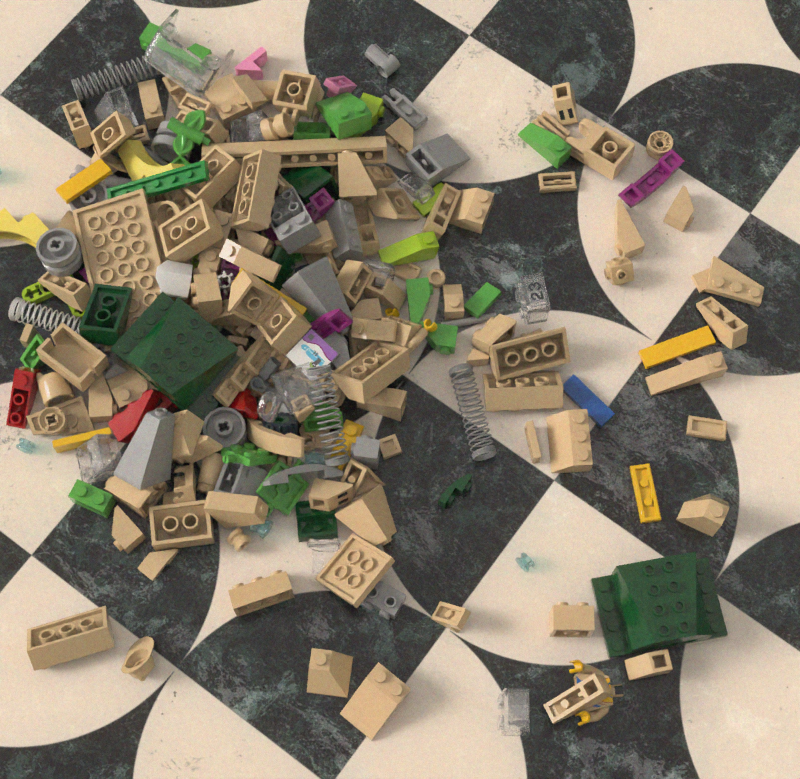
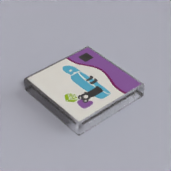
[285,328,340,383]

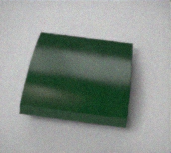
[295,500,338,542]

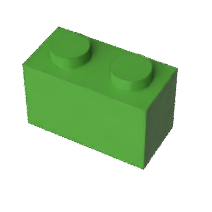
[68,479,116,518]

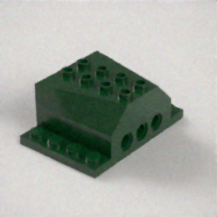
[111,291,240,421]
[590,551,728,659]

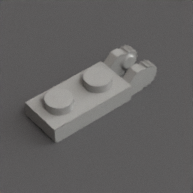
[382,88,428,131]

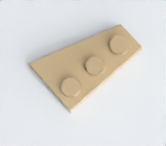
[705,256,764,307]

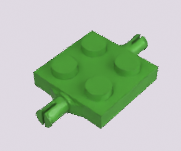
[221,443,277,467]
[256,459,309,517]

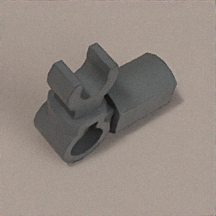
[250,356,282,402]

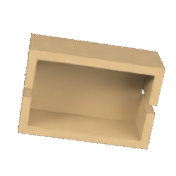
[36,322,109,392]

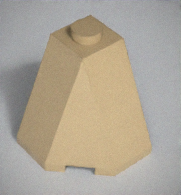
[338,150,377,206]
[104,475,168,519]
[334,484,397,546]
[676,494,730,537]

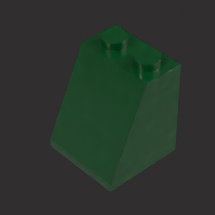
[283,166,340,205]

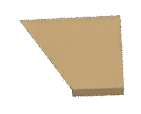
[340,458,385,498]

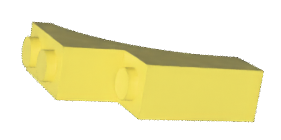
[117,140,185,181]
[0,208,49,248]

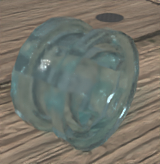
[16,438,36,454]
[515,552,535,572]

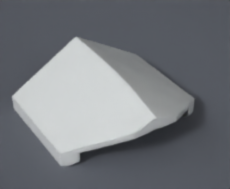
[155,260,193,299]

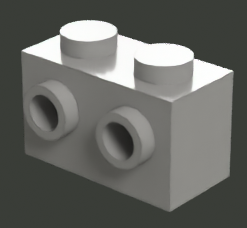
[351,435,380,470]
[361,581,406,620]

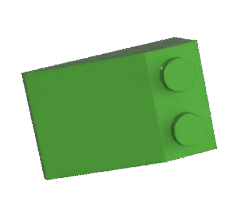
[315,92,372,140]

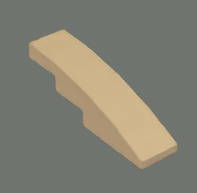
[212,334,275,407]

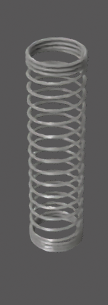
[71,52,163,101]
[449,363,497,461]
[306,365,350,467]

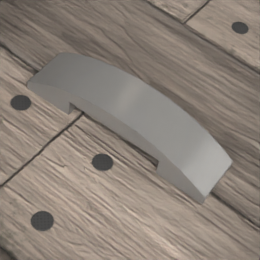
[263,464,344,486]

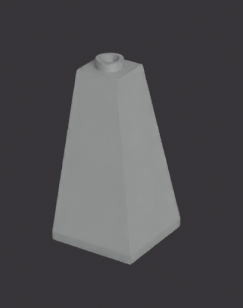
[282,256,353,335]
[114,408,175,490]

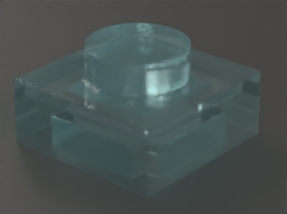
[305,452,325,465]

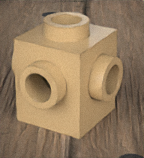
[604,257,634,286]

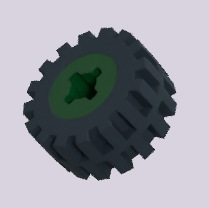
[262,412,298,435]

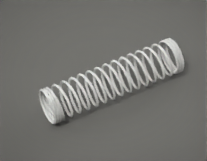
[8,297,101,348]

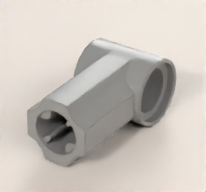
[365,44,400,78]

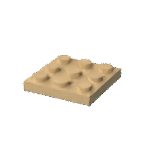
[315,533,395,608]

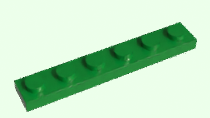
[107,160,210,199]

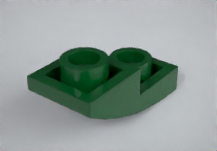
[438,474,473,509]

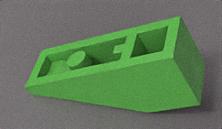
[518,122,572,169]
[406,277,433,324]

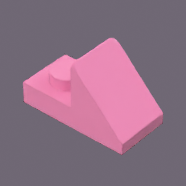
[235,47,268,80]
[323,75,357,98]

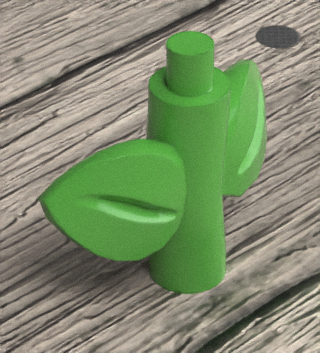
[166,110,211,157]

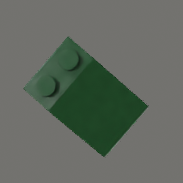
[79,284,133,346]

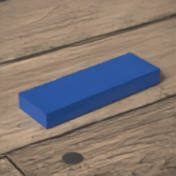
[563,374,615,428]

